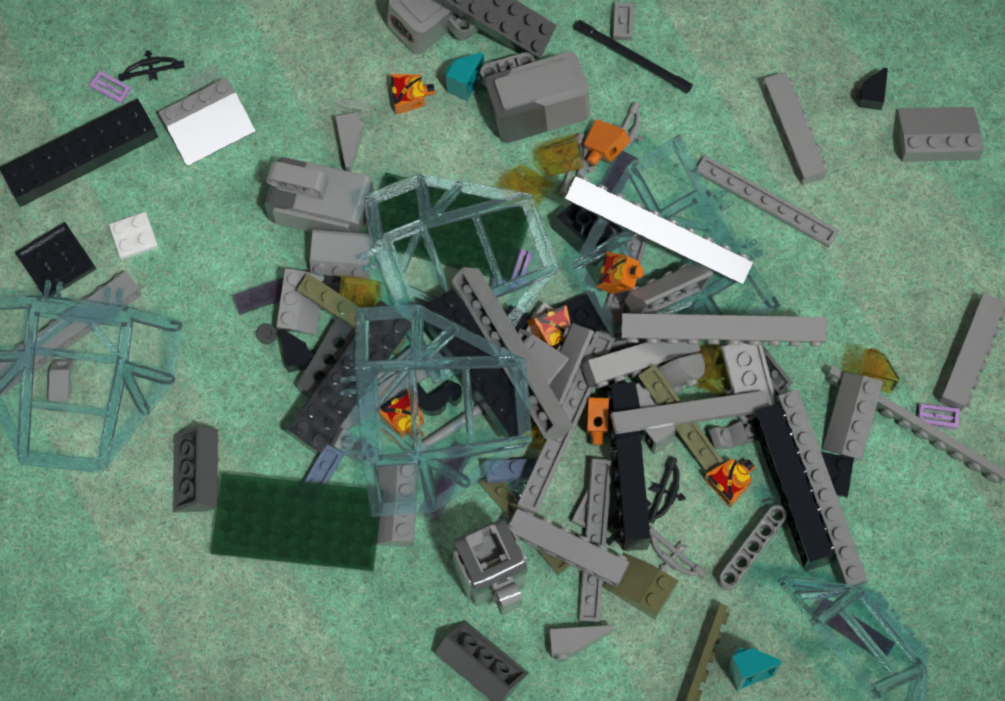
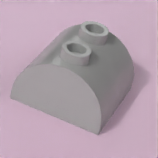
[658,353,705,393]

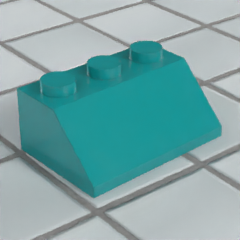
[727,647,782,691]

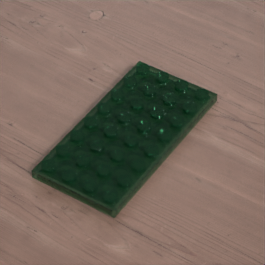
[364,172,534,282]
[211,473,384,572]

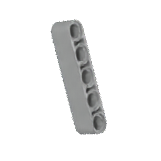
[719,505,787,591]

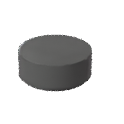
[257,324,277,345]

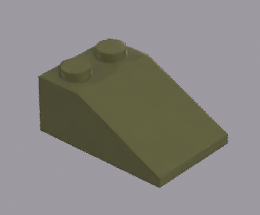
[603,553,678,620]

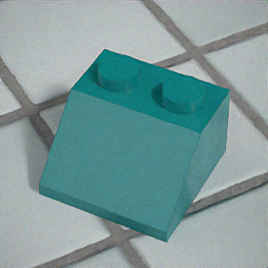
[445,52,484,101]

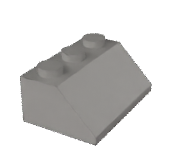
[310,229,372,279]
[277,269,325,335]

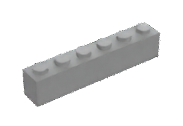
[763,72,828,185]
[939,293,1005,412]
[581,340,701,389]
[508,508,629,588]

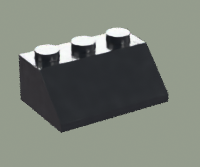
[553,203,625,266]

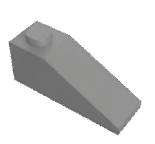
[336,112,365,172]
[550,625,613,661]

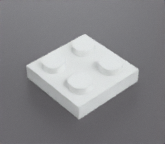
[109,212,158,260]

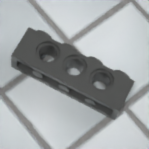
[297,319,357,396]

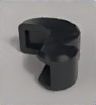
[413,382,463,416]

